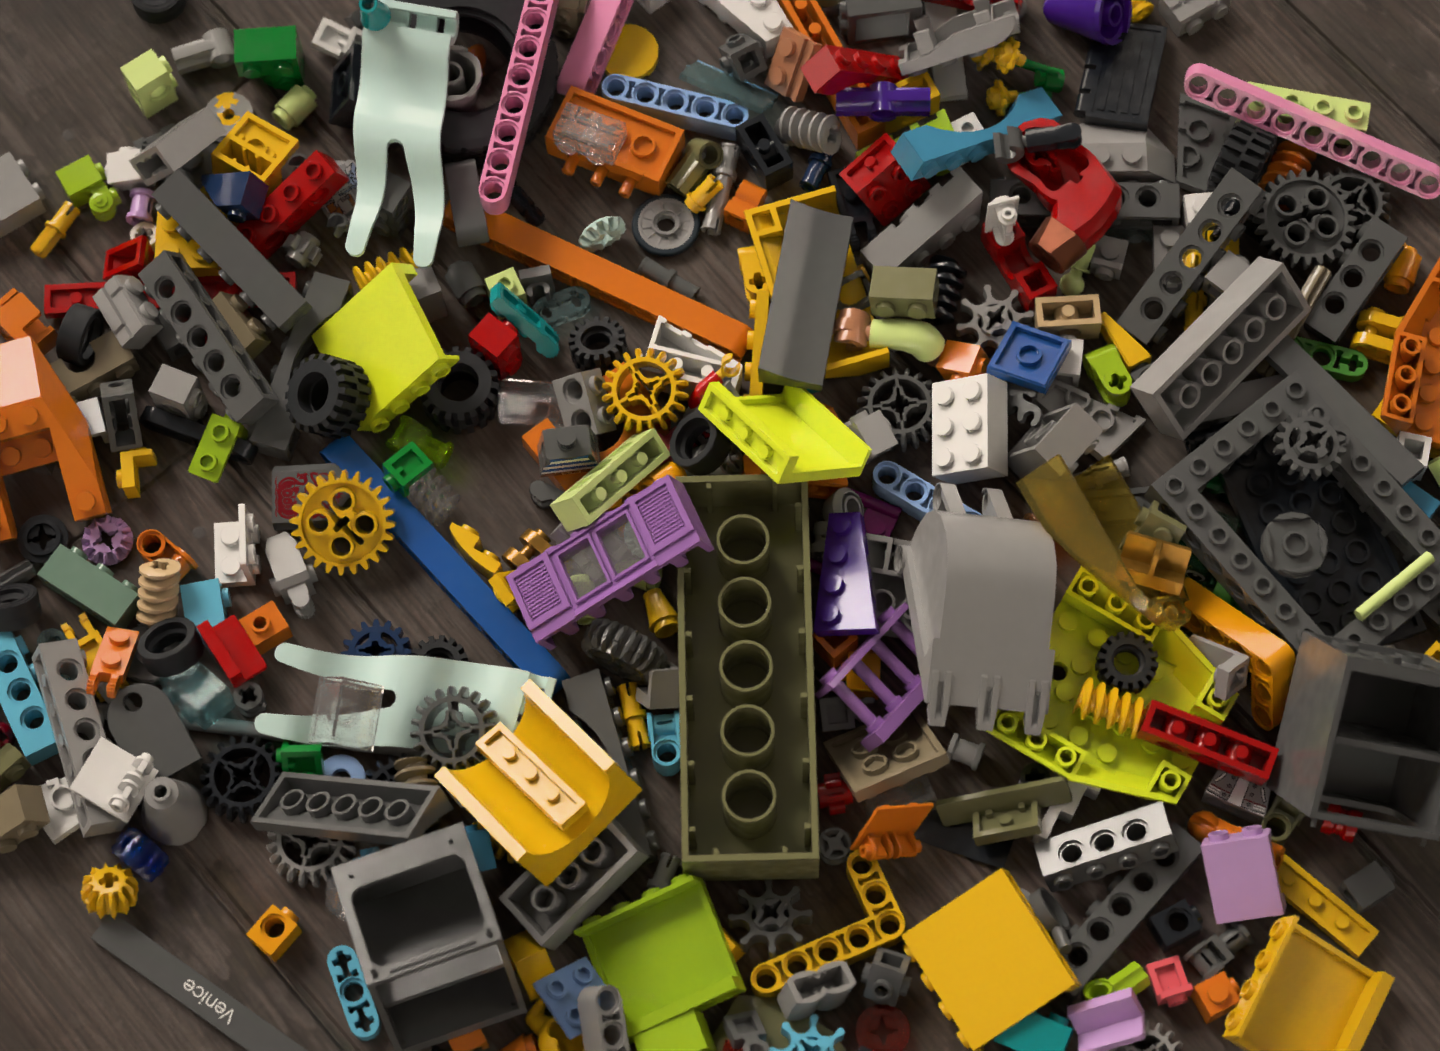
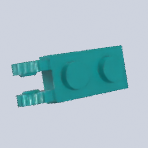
[490,282,559,358]

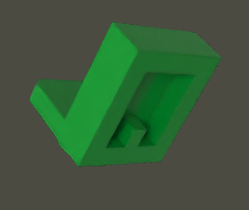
[382,441,434,498]
[276,739,325,775]

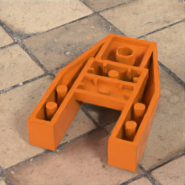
[0,336,112,544]

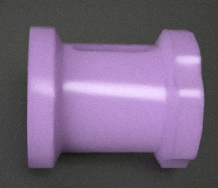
[126,187,157,226]

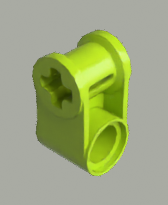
[1082,343,1132,407]

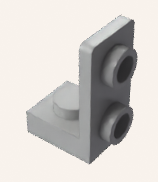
[1189,634,1250,701]

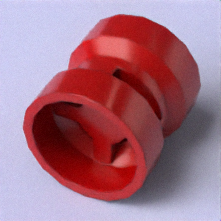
[1319,803,1363,843]

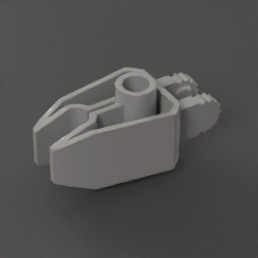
[265,532,318,620]

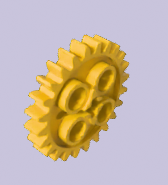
[289,469,396,576]

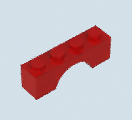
[801,45,909,96]

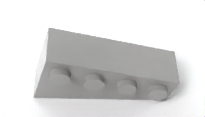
[860,166,983,277]

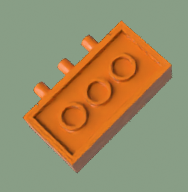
[545,86,685,199]

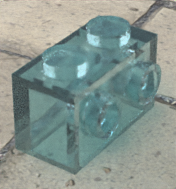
[158,661,236,730]

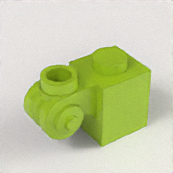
[56,154,123,222]

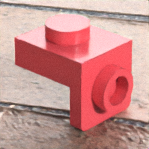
[1145,955,1194,1007]

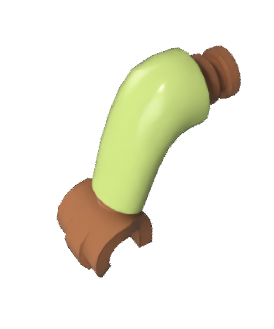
[833,308,945,367]

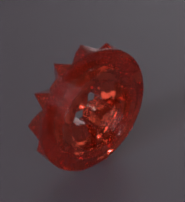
[856,1004,910,1051]

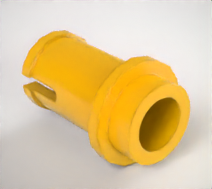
[684,174,724,214]

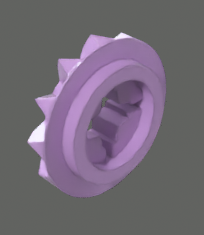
[81,515,133,566]

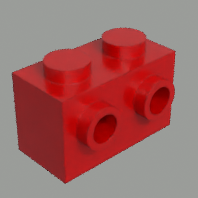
[468,312,523,381]

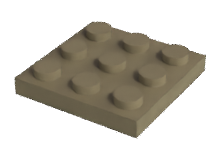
[823,708,950,803]

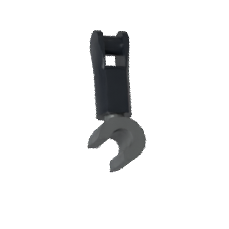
[993,123,1082,164]

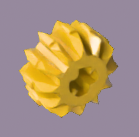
[81,862,139,919]

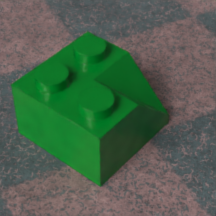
[234,25,305,91]

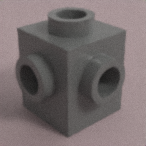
[718,34,768,82]
[860,946,912,1007]

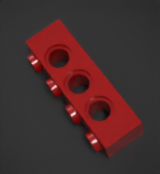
[236,150,350,259]
[1136,699,1279,786]

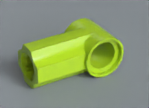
[1083,961,1151,1001]

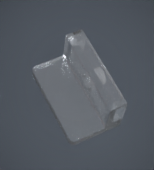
[498,379,563,427]

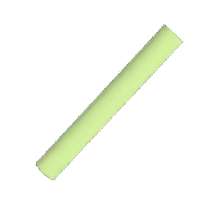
[1354,551,1435,621]

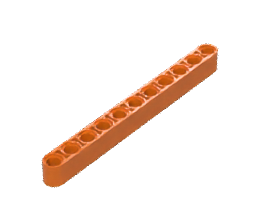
[443,199,754,362]

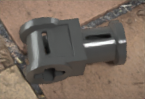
[1183,921,1254,982]

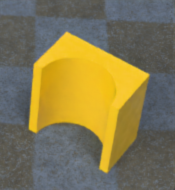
[434,679,642,887]

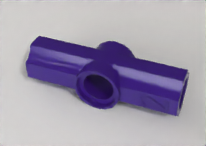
[836,81,930,122]

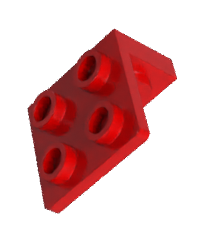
[839,133,931,226]

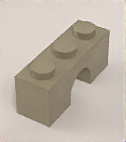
[50,330,140,403]

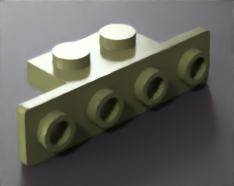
[935,776,1073,846]

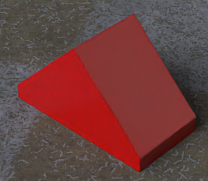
[102,235,155,281]

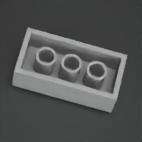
[499,819,650,951]

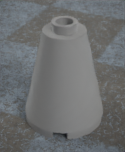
[446,45,483,112]
[141,777,208,846]

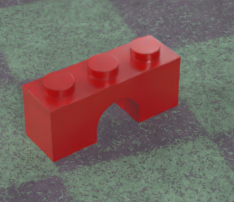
[980,221,1058,312]

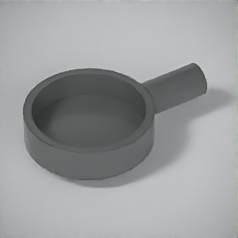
[1029,887,1072,954]

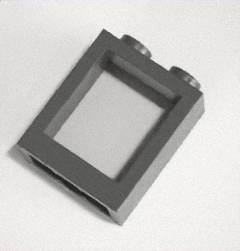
[838,0,922,46]

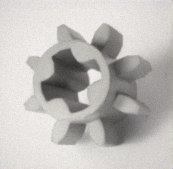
[282,231,323,270]

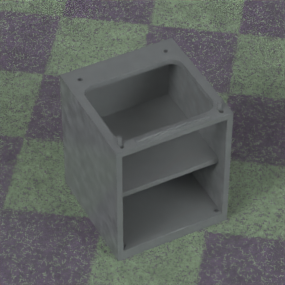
[1266,631,1440,847]
[330,822,528,1051]

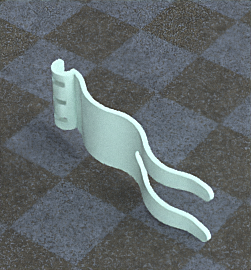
[345,0,459,269]
[254,643,557,759]

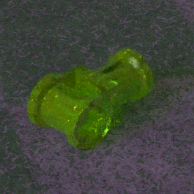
[385,415,454,469]

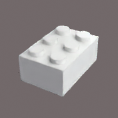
[932,373,1008,484]

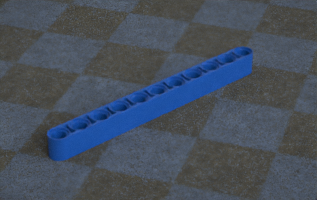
[319,436,570,696]

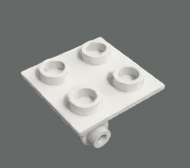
[69,737,159,823]

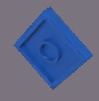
[986,321,1072,395]

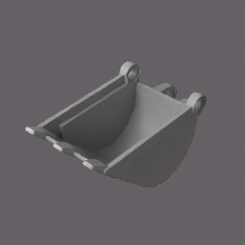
[894,482,1057,736]

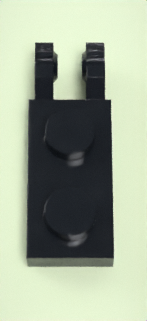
[827,166,878,252]

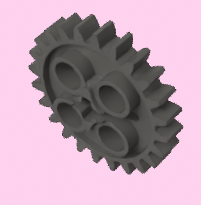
[1252,169,1357,270]

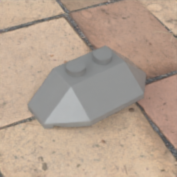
[1079,123,1176,183]

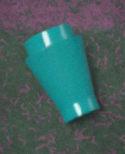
[359,0,391,31]

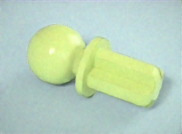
[1059,245,1096,296]

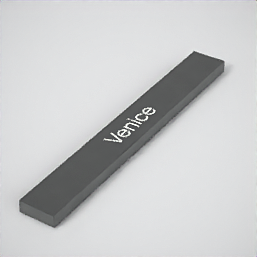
[91,915,307,1051]

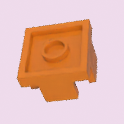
[0,288,58,355]

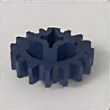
[341,619,412,691]

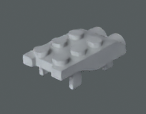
[898,0,1021,76]

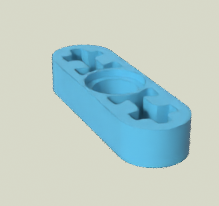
[327,945,381,1041]

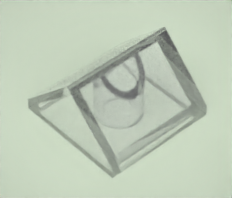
[308,677,384,752]

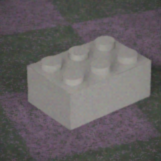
[1008,402,1104,487]

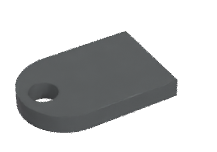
[107,683,203,779]

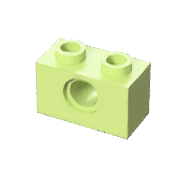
[120,48,178,119]

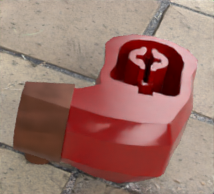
[1007,118,1122,274]

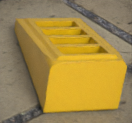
[1100,312,1152,374]

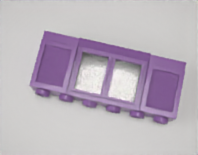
[506,474,714,650]

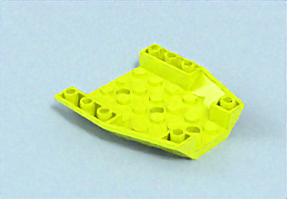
[986,566,1239,805]

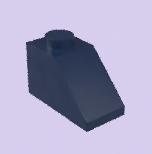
[200,171,269,223]

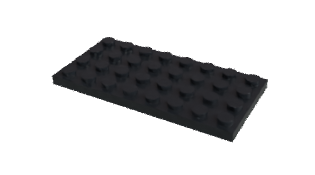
[1202,430,1427,646]

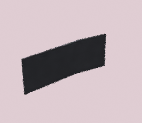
[914,808,1014,868]

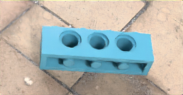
[0,631,59,766]

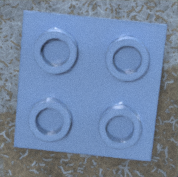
[532,956,605,1040]

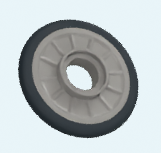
[632,194,700,257]

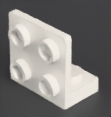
[214,503,261,588]

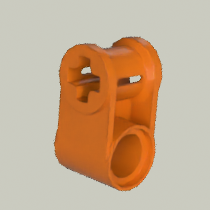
[136,529,198,584]

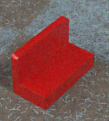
[196,615,267,688]

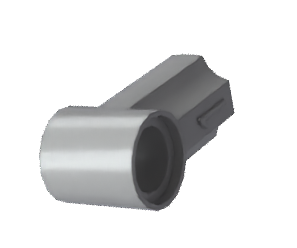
[171,28,234,75]

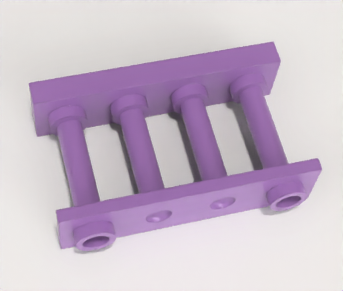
[814,602,924,752]

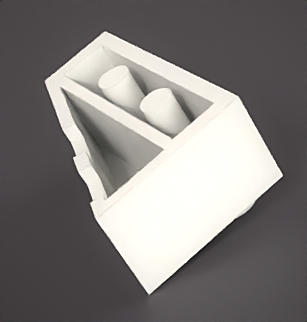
[697,0,793,59]
[641,315,743,397]

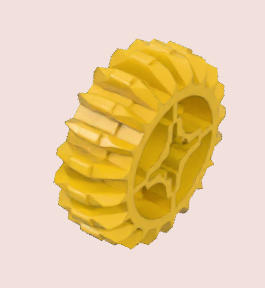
[602,348,689,434]

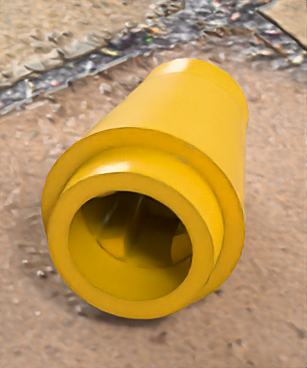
[643,588,678,638]

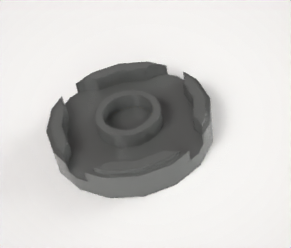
[1260,512,1328,579]

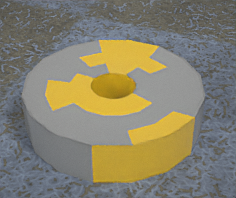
[206,92,255,138]

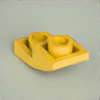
[449,522,503,579]

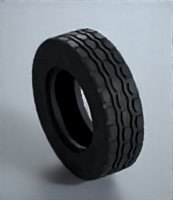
[394,0,559,169]

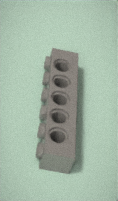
[32,638,126,838]

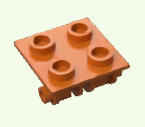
[850,802,934,861]

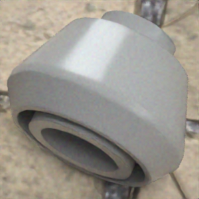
[822,487,864,521]

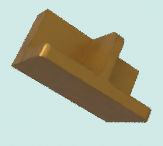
[1115,531,1192,596]

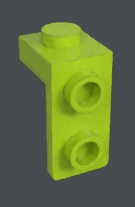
[188,413,248,483]

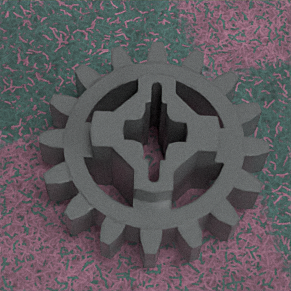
[1273,409,1346,481]

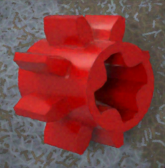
[817,772,853,815]

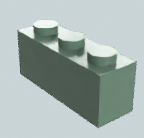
[37,543,140,629]

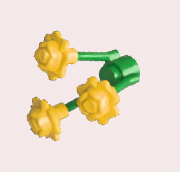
[971,37,1065,116]

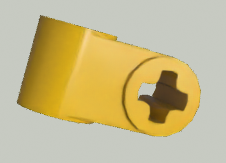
[737,246,771,303]

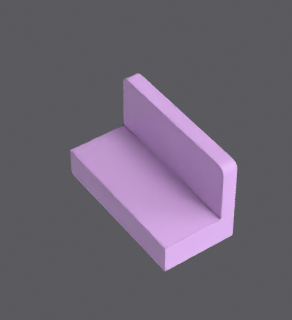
[1067,987,1146,1051]

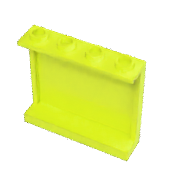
[312,262,460,433]
[698,382,872,484]

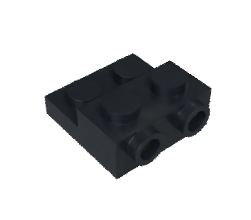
[328,43,362,129]

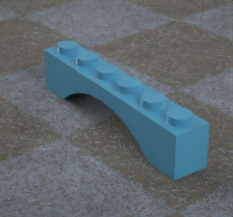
[891,87,1062,181]

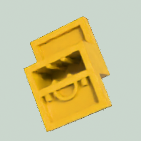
[200,111,299,227]

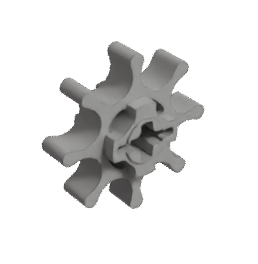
[955,284,1034,350]

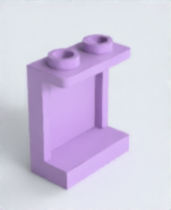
[1201,825,1287,924]

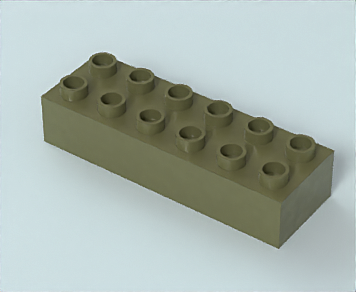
[675,474,819,881]

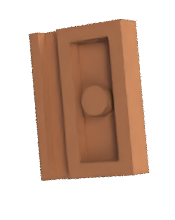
[764,27,822,102]

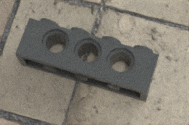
[1303,217,1408,345]
[1034,801,1179,893]

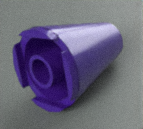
[1043,0,1132,46]

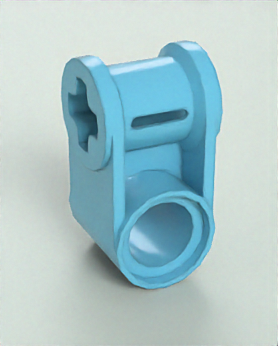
[647,710,680,776]

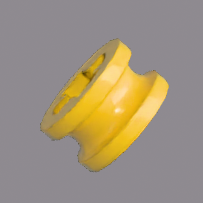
[1131,0,1154,23]

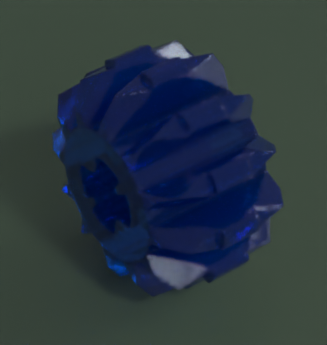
[111,827,170,882]

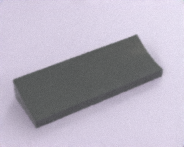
[758,199,853,391]
[250,772,454,845]

